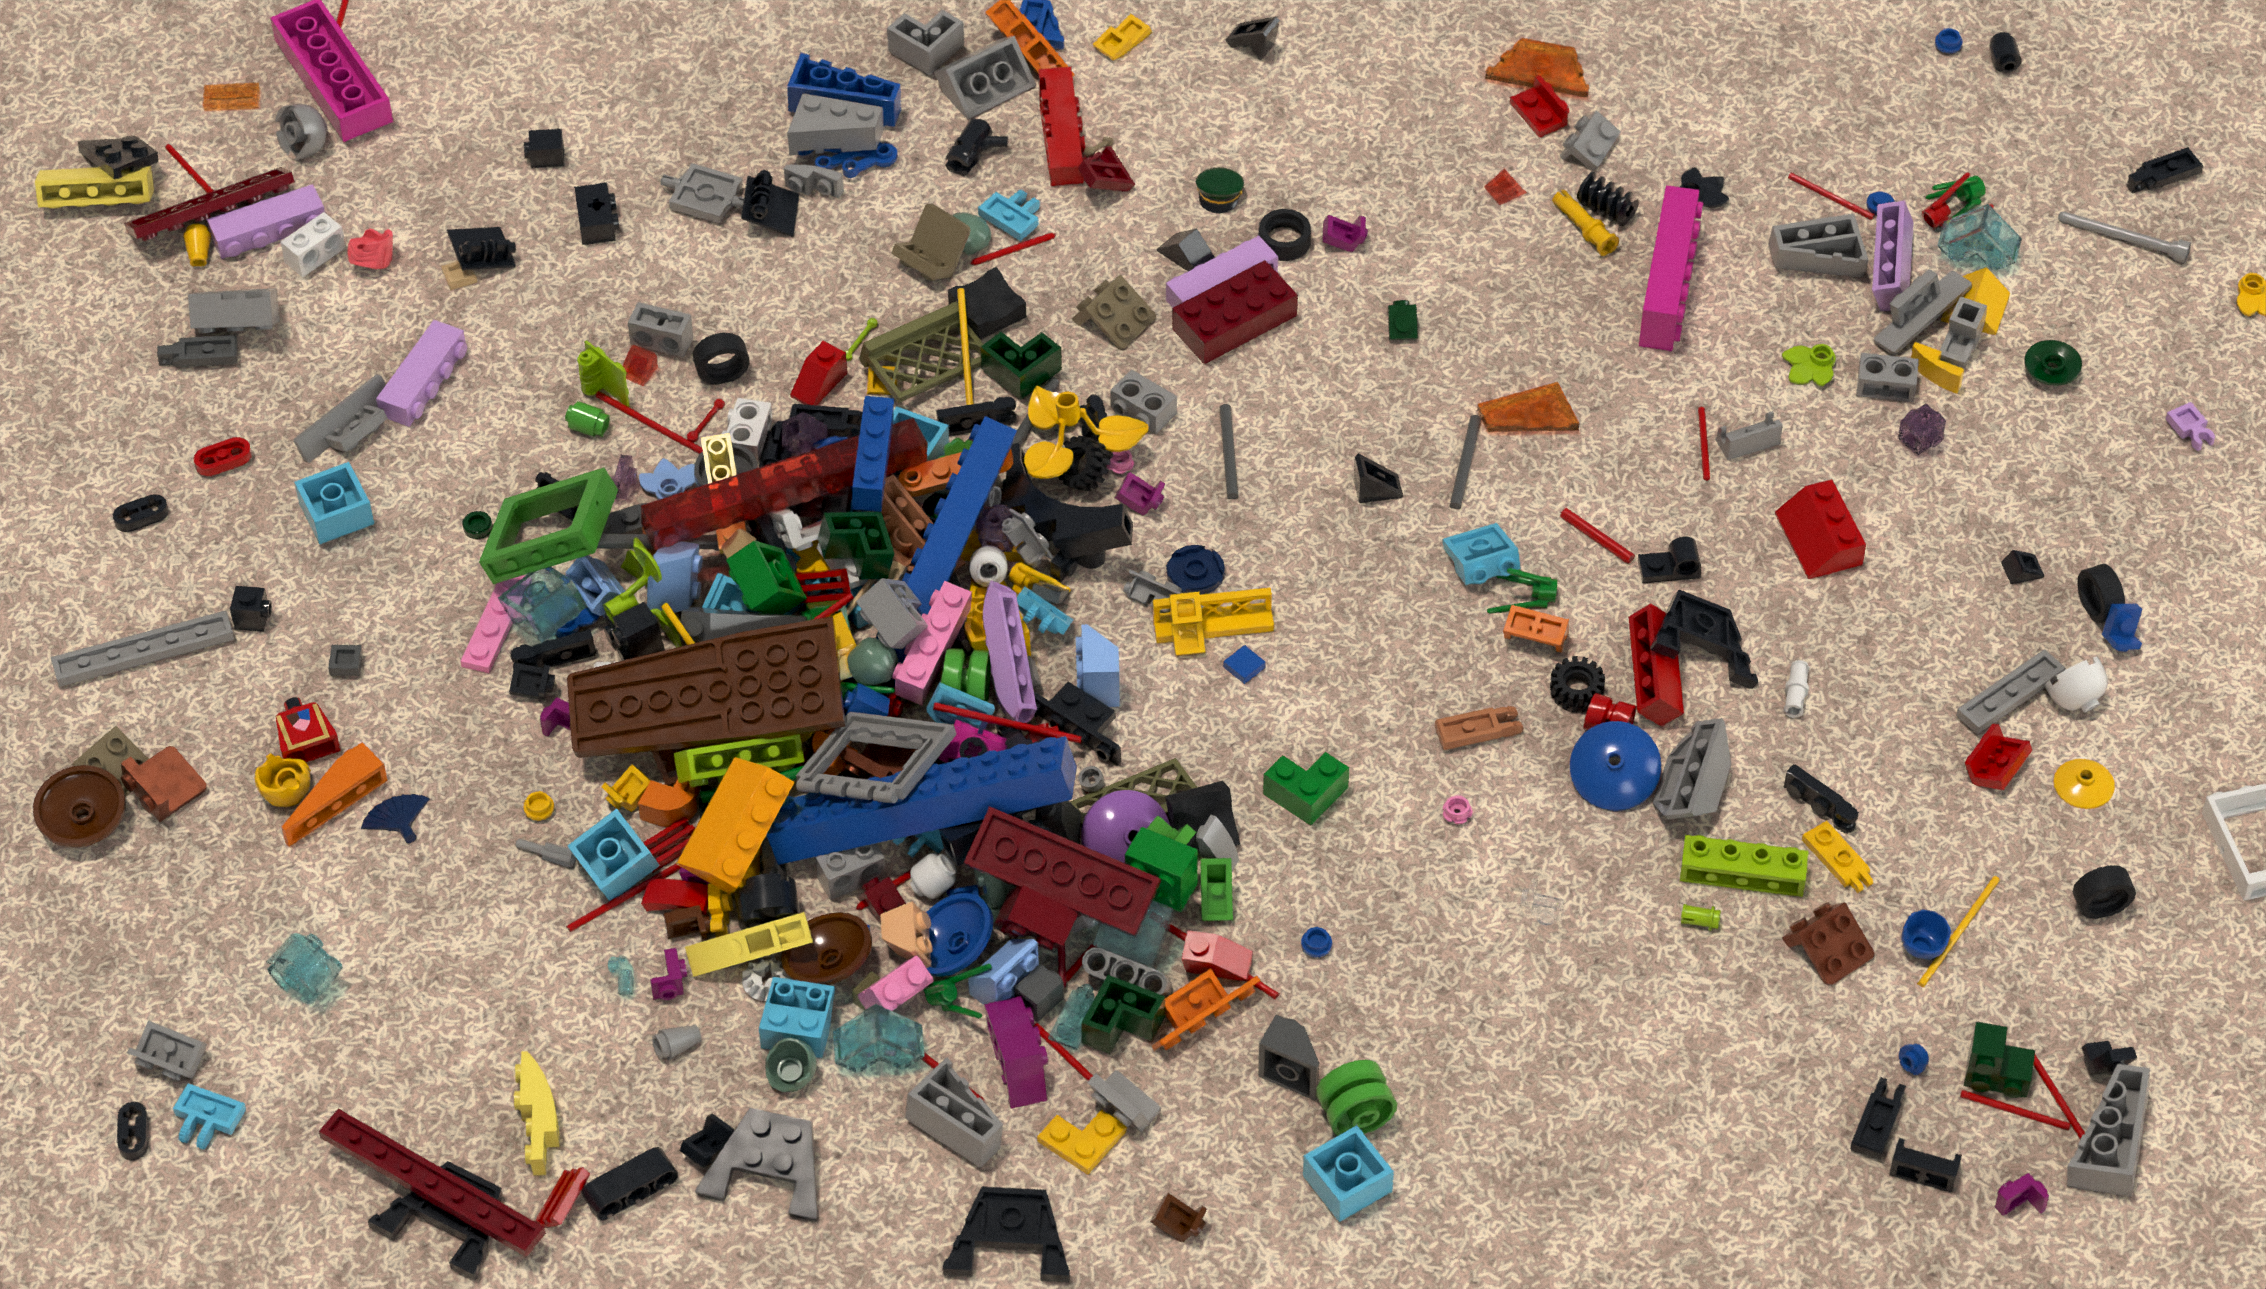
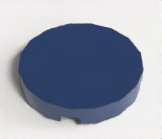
[1166,545,1225,595]

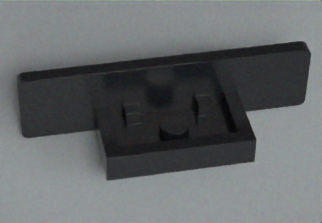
[1034,681,1121,766]

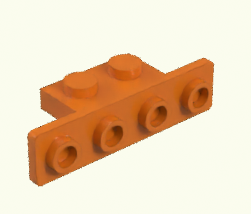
[1151,969,1261,1051]

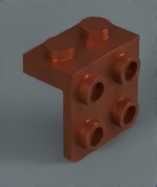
[839,743,919,779]
[120,746,207,822]
[1782,902,1874,985]

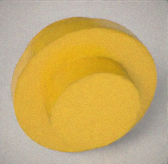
[523,791,554,821]

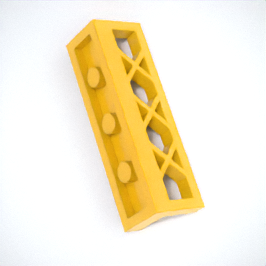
[1153,587,1274,644]

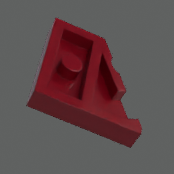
[1078,146,1135,192]

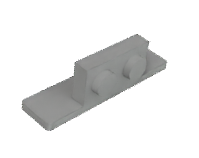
[1874,269,1972,355]
[294,374,388,463]

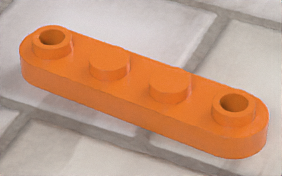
[899,448,1013,497]

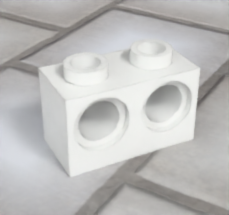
[280,212,346,278]
[722,398,773,464]

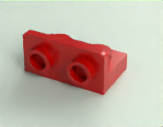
[1510,75,1569,138]

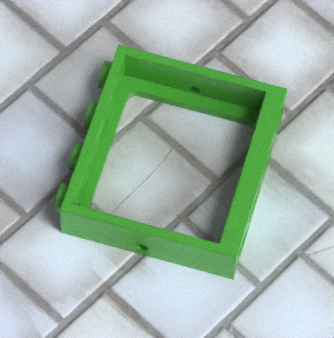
[479,467,618,584]

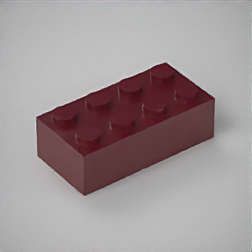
[1172,260,1298,365]

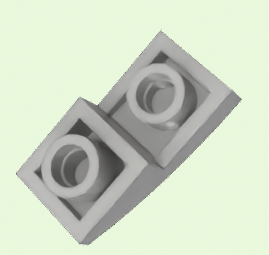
[784,164,844,198]
[1196,815,1239,871]

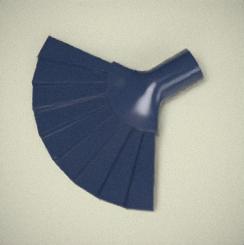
[361,794,430,843]

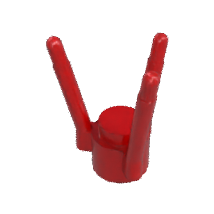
[1922,172,1994,230]

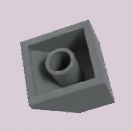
[1258,1015,1319,1101]

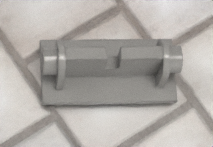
[1002,508,1054,568]
[1123,570,1182,613]

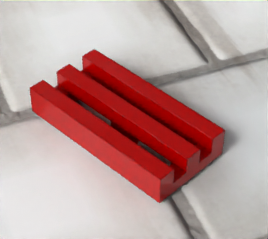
[795,568,851,604]
[643,817,695,873]
[535,1167,590,1228]

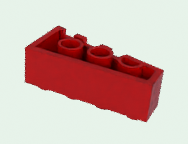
[1038,66,1087,186]

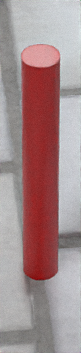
[1560,508,1635,564]

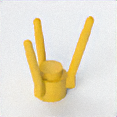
[1009,561,1071,622]

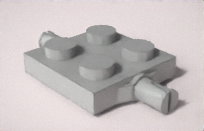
[660,163,744,224]

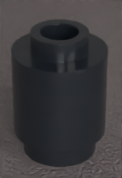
[1989,32,2022,73]

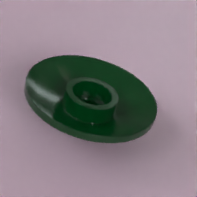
[2024,340,2082,386]

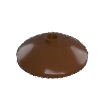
[33,765,126,848]
[781,912,872,985]

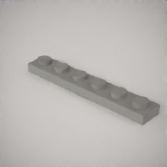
[51,610,235,687]

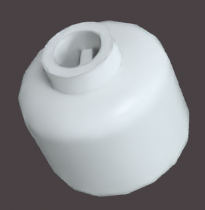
[969,545,1008,587]
[910,853,957,899]

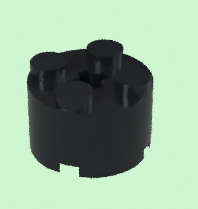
[734,873,800,930]

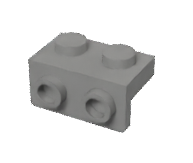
[1560,110,1621,171]
[127,1020,207,1081]
[1087,1070,1161,1133]

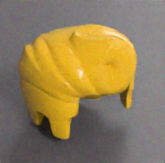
[254,753,311,807]

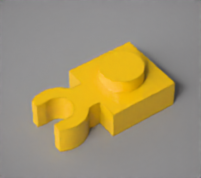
[708,884,733,938]

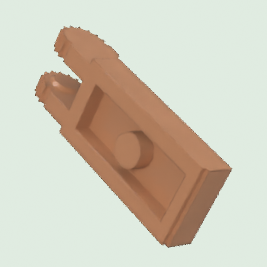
[1435,706,1524,750]

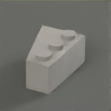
[787,93,884,155]
[1768,213,1869,277]
[188,288,279,333]
[905,1057,1003,1168]

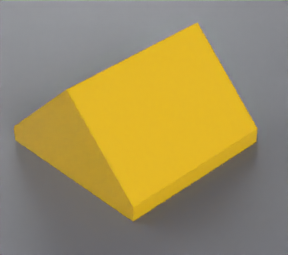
[1941,267,2010,335]

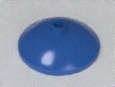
[1570,721,1661,811]
[927,893,993,977]

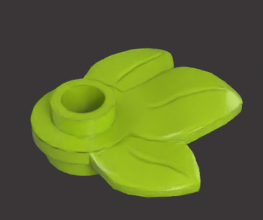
[1782,344,1836,386]

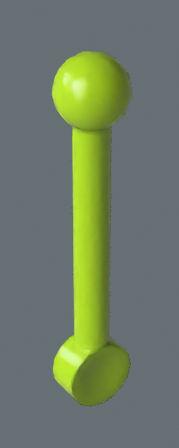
[844,318,878,361]

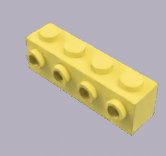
[35,166,154,208]

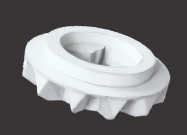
[742,956,790,1001]

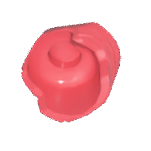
[348,228,393,269]

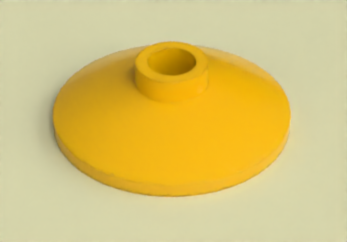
[2053,759,2115,809]

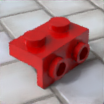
[1965,723,2033,791]

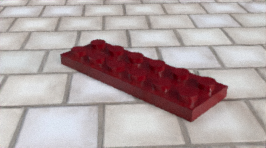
[124,167,295,241]
[964,806,1161,937]

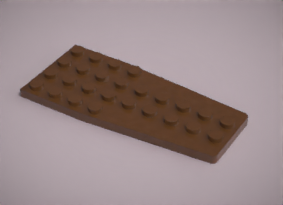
[567,617,846,758]

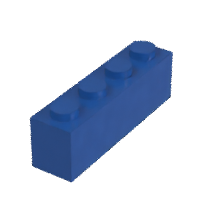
[852,396,894,512]

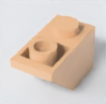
[880,901,933,968]

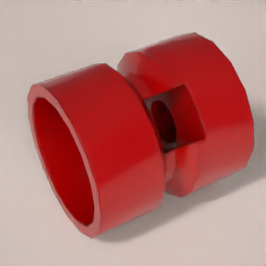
[1583,693,1637,731]

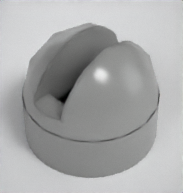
[1078,766,1104,793]

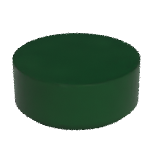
[462,511,492,539]

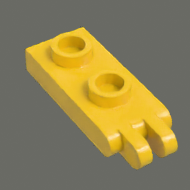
[1802,821,1873,893]

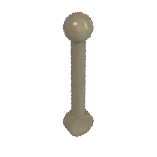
[1084,137,1114,157]

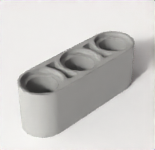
[1082,948,1173,998]

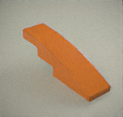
[985,0,1075,77]

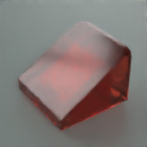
[1484,168,1526,205]
[622,345,658,386]

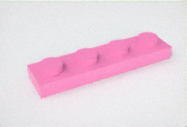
[460,575,531,673]

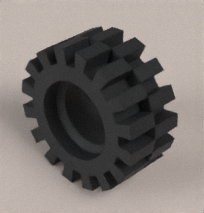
[1057,436,1110,491]
[1550,656,1605,713]

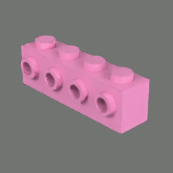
[892,581,972,705]

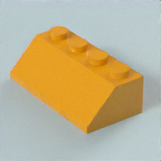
[676,757,795,894]

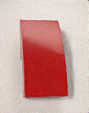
[641,879,708,915]

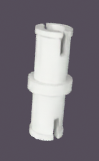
[1784,660,1810,718]

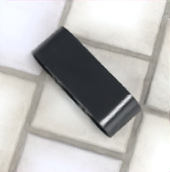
[581,1147,679,1221]

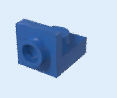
[2102,603,2143,652]

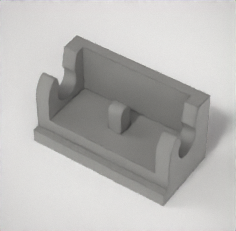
[1715,411,1783,460]

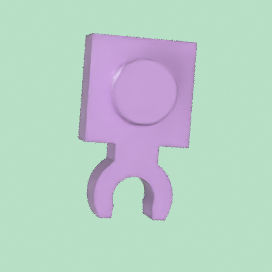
[2165,402,2215,451]

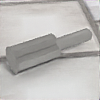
[516,838,577,868]

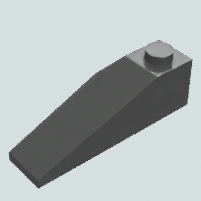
[680,607,807,646]

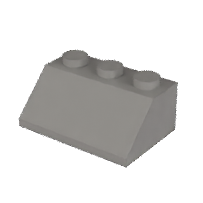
[934,36,1037,120]

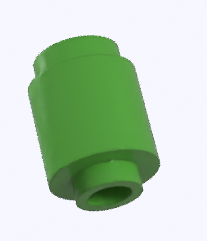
[565,401,610,437]

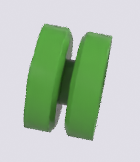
[941,648,991,702]
[1316,1059,1397,1136]

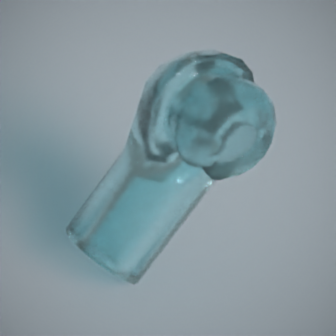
[608,955,634,995]

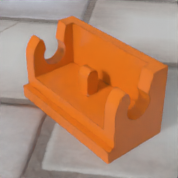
[1503,605,1569,653]

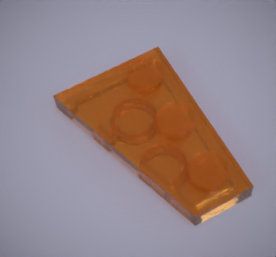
[1477,382,1580,432]

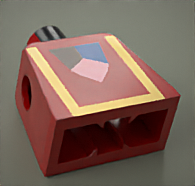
[275,697,341,762]

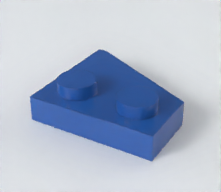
[1020,0,1064,50]

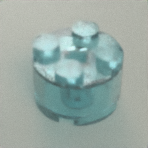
[266,933,343,1004]

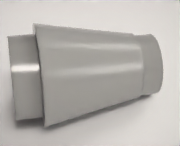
[652,1024,701,1060]

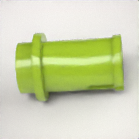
[1681,904,1721,931]

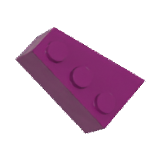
[984,996,1048,1109]

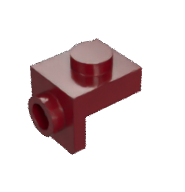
[857,877,906,924]

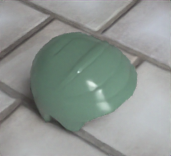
[952,212,992,255]
[847,637,898,686]
[765,1038,817,1092]

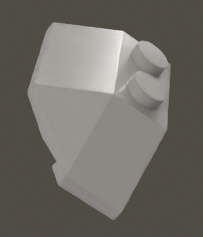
[1653,718,1731,820]

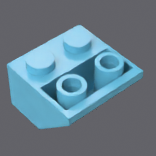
[759,977,835,1058]

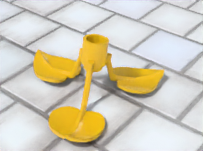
[1024,386,1149,479]

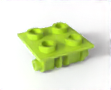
[577,340,630,407]

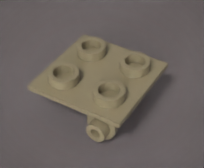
[71,725,149,797]

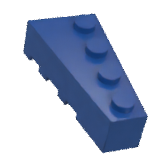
[787,53,901,127]

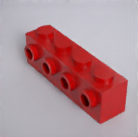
[1628,603,1684,726]

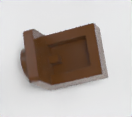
[663,905,712,942]
[1150,1193,1207,1242]

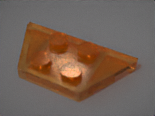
[1485,38,1589,98]

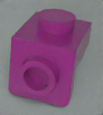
[1322,214,1368,252]
[1114,472,1165,515]
[540,697,571,737]
[650,948,688,1000]
[1995,1173,2049,1216]

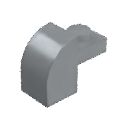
[1940,296,1987,368]

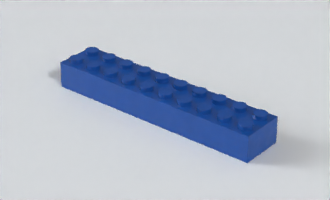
[766,736,1077,865]

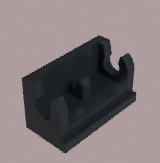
[788,479,852,519]
[1889,1138,1962,1193]

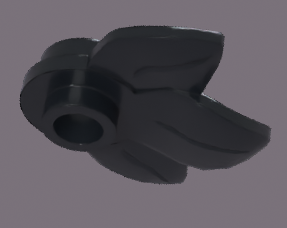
[1680,167,1729,208]

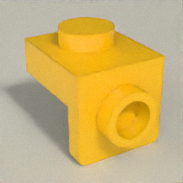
[601,764,651,812]

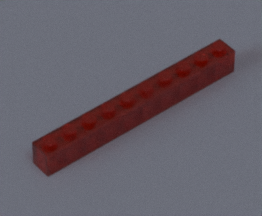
[641,418,928,550]

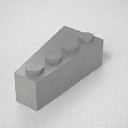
[2067,1064,2150,1196]

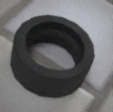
[1258,209,1311,261]
[693,332,750,385]
[2077,564,2125,623]
[2072,865,2136,919]

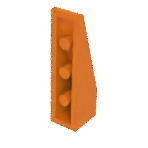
[281,742,388,847]

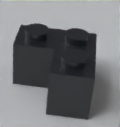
[603,601,665,661]

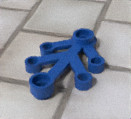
[798,142,898,178]

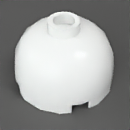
[2045,657,2108,713]

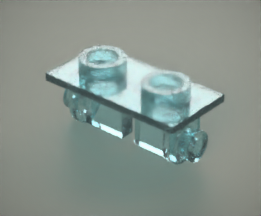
[1048,984,1095,1050]

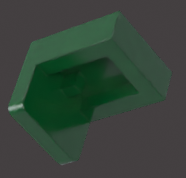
[1387,300,1418,340]

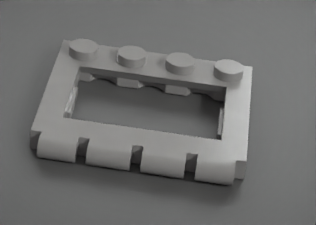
[796,712,956,803]

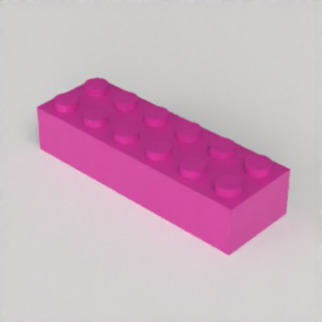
[270,0,393,142]
[1639,185,1703,351]

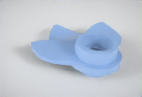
[639,458,695,504]

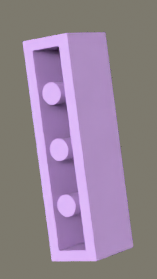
[207,184,325,259]
[1872,200,1913,311]
[1166,236,1278,308]
[376,320,467,427]

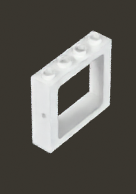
[2202,783,2266,901]

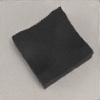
[948,267,1027,340]
[1165,781,1240,854]

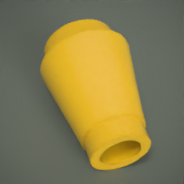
[183,224,211,267]

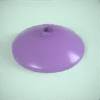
[1081,790,1170,863]

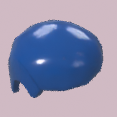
[1901,909,1951,960]

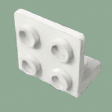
[765,507,822,551]

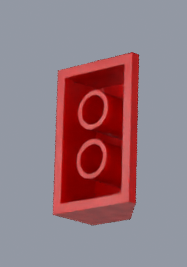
[1775,479,1866,579]

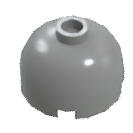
[275,104,328,160]

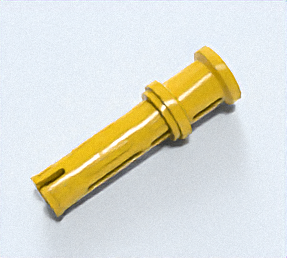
[1552,190,1619,256]

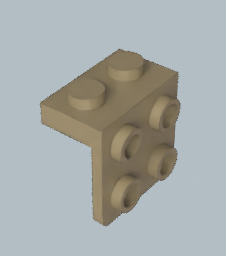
[891,204,971,281]
[1071,274,1156,349]

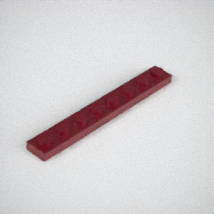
[319,1108,546,1257]

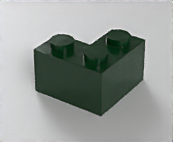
[980,332,1062,400]
[818,512,895,580]
[1081,975,1165,1054]
[1963,1021,2035,1098]

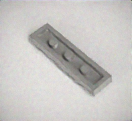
[1956,649,2066,735]

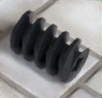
[1577,171,1639,227]

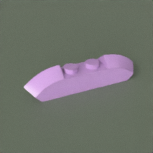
[983,580,1037,723]

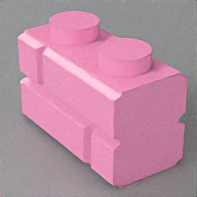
[858,955,934,1021]

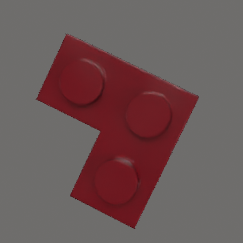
[994,885,1079,951]

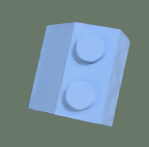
[647,538,703,617]

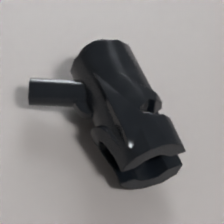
[945,119,1008,176]

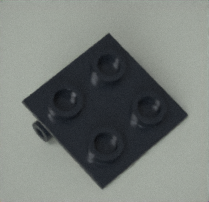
[741,170,799,237]
[447,227,516,270]

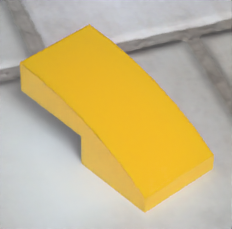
[1093,13,1152,60]
[1911,342,1964,394]
[1169,592,1205,656]

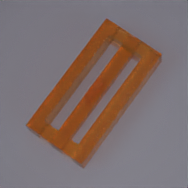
[203,82,260,111]

